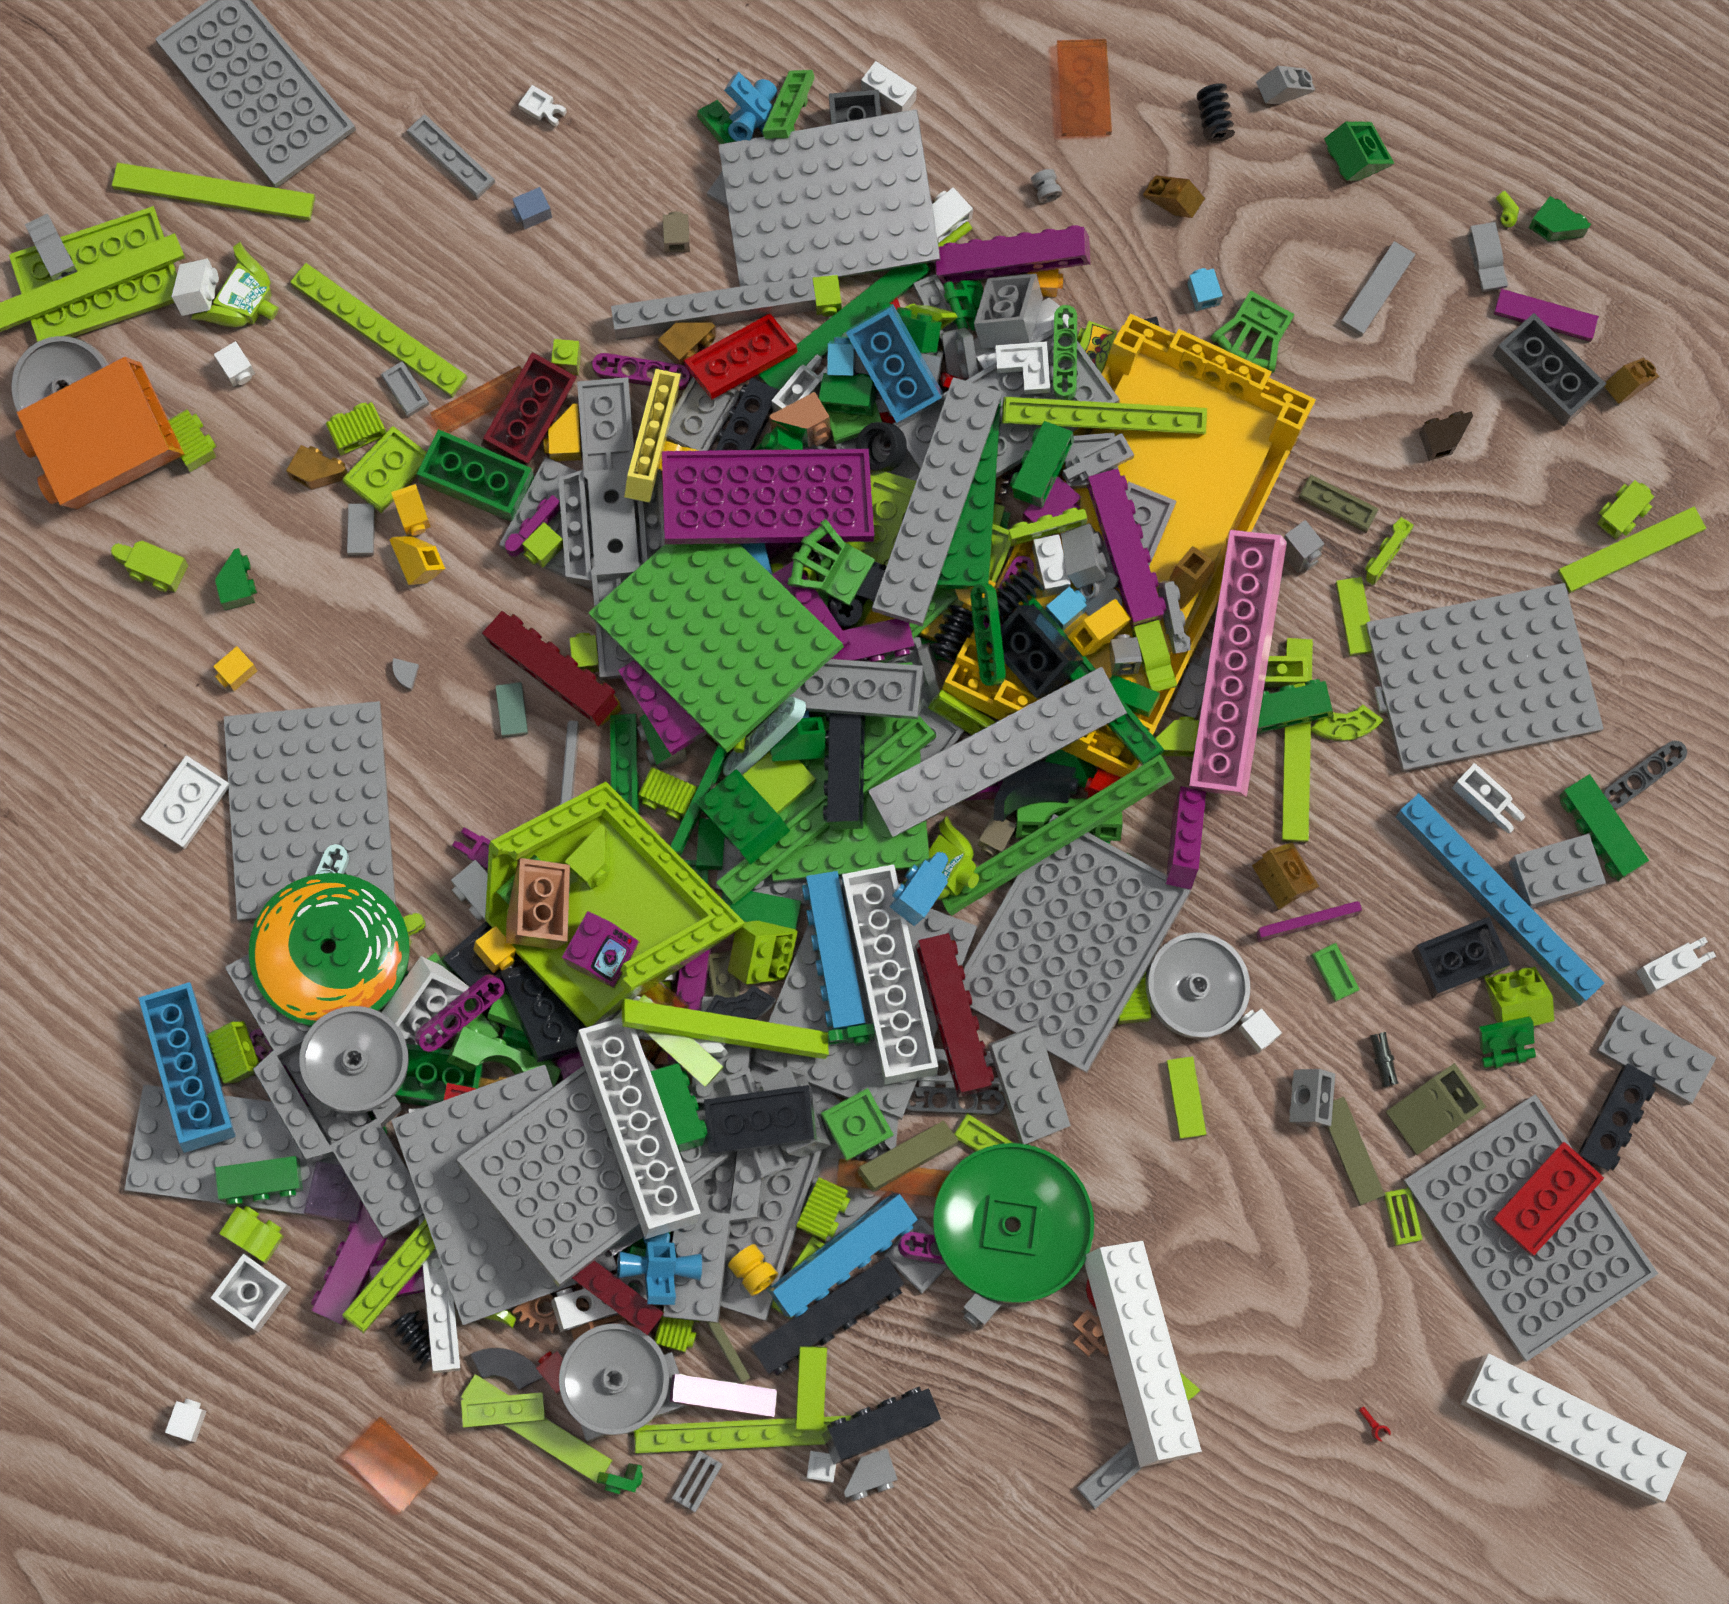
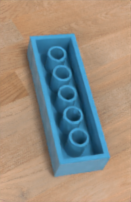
[138,982,236,1153]

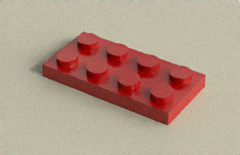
[684,313,798,400]
[1492,1142,1604,1257]

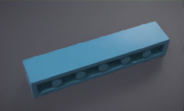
[802,871,865,1030]
[766,1193,918,1318]

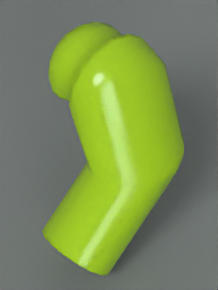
[1496,191,1519,227]

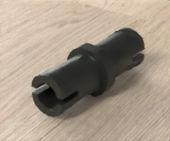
[1370,1032,1399,1087]

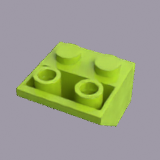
[728,921,798,984]
[1485,967,1554,1026]

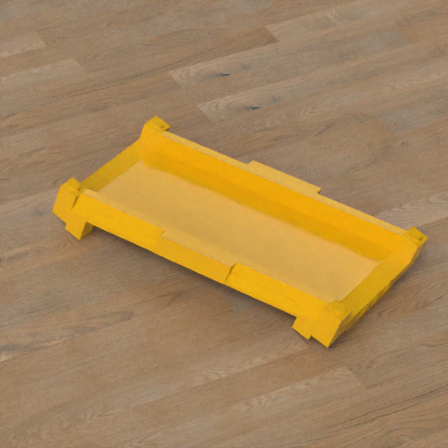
[942,313,1316,777]

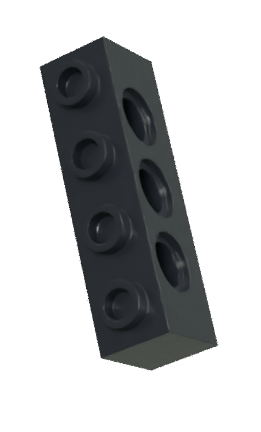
[711,378,779,451]
[1578,1063,1656,1174]

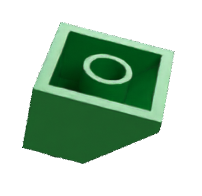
[1324,122,1395,181]

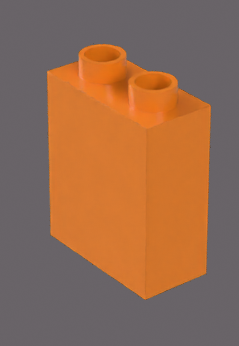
[15,357,185,509]

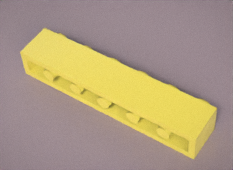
[624,369,681,503]

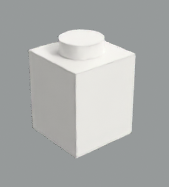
[214,341,255,387]
[1239,1008,1282,1053]
[165,1399,207,1442]

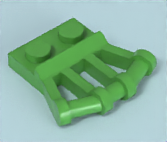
[1210,290,1295,373]
[788,519,875,606]

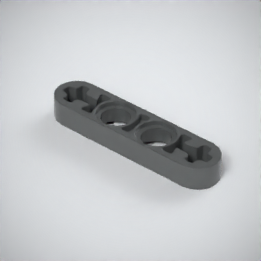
[1603,741,1687,810]
[906,1087,1005,1116]

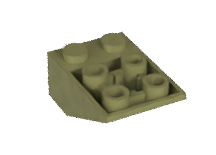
[1386,1063,1486,1155]

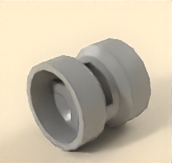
[1031,169,1063,203]

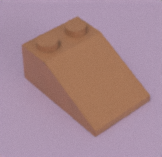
[506,858,570,949]

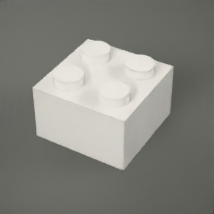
[211,1254,291,1332]

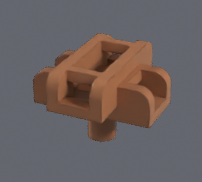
[1073,1309,1109,1357]

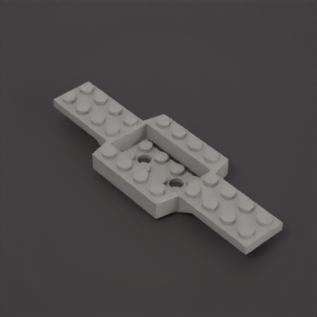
[558,377,665,680]
[225,954,424,1238]
[663,996,764,1323]

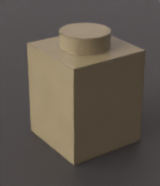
[663,211,690,253]
[978,813,1017,857]

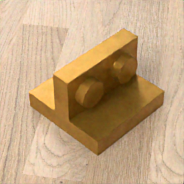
[1251,843,1319,910]

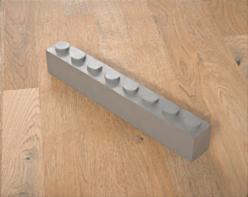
[611,276,816,340]

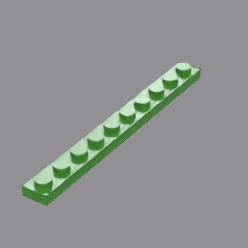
[716,716,937,904]
[941,754,1175,916]

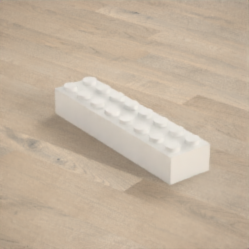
[842,865,938,1085]
[576,1018,701,1239]
[1084,1241,1202,1467]
[1461,1353,1687,1503]

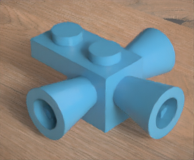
[724,72,777,141]
[617,1232,702,1305]

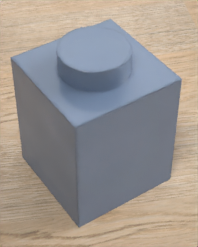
[511,187,552,229]

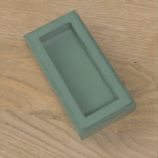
[496,682,528,738]

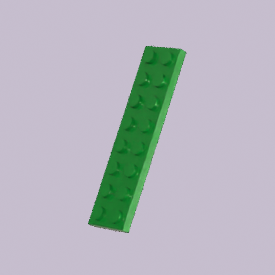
[936,399,1002,590]

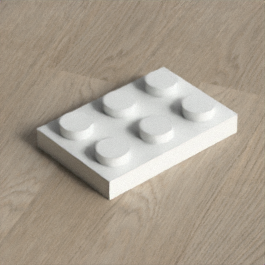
[141,755,229,849]

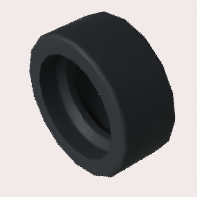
[856,422,907,472]

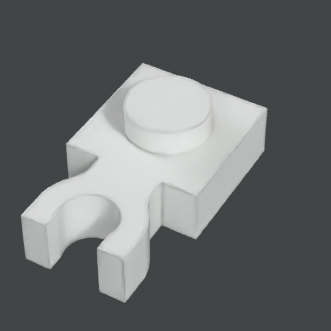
[518,85,567,127]

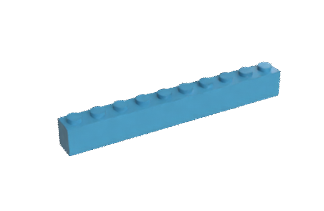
[1396,793,1604,1006]

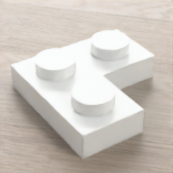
[995,342,1050,394]

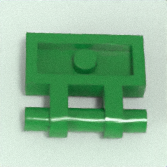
[943,281,984,331]
[1479,1016,1536,1069]

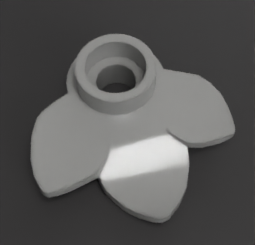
[1079,572,1123,616]

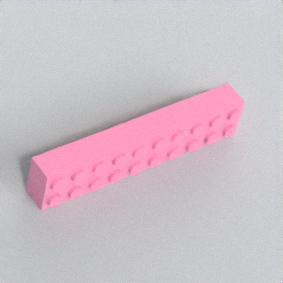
[1189,530,1287,797]

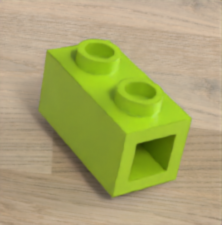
[1597,480,1654,540]

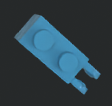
[889,852,949,926]

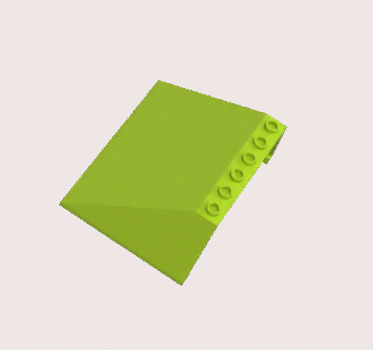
[485,782,745,1027]

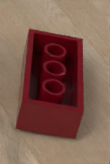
[481,352,577,467]

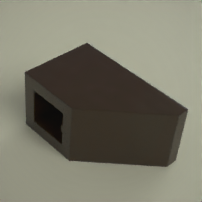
[1419,411,1473,461]

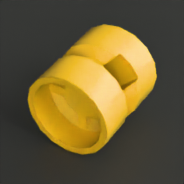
[728,1244,779,1296]

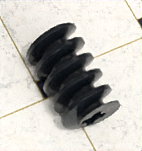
[1196,83,1235,141]
[995,568,1044,624]
[828,597,863,626]
[929,605,974,663]
[389,1310,432,1371]

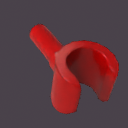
[1359,1406,1391,1442]

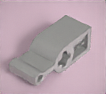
[25,214,77,281]
[1467,222,1508,292]

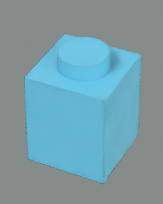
[1187,268,1223,311]
[827,336,856,376]
[1045,586,1087,631]

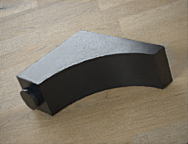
[993,760,1079,822]

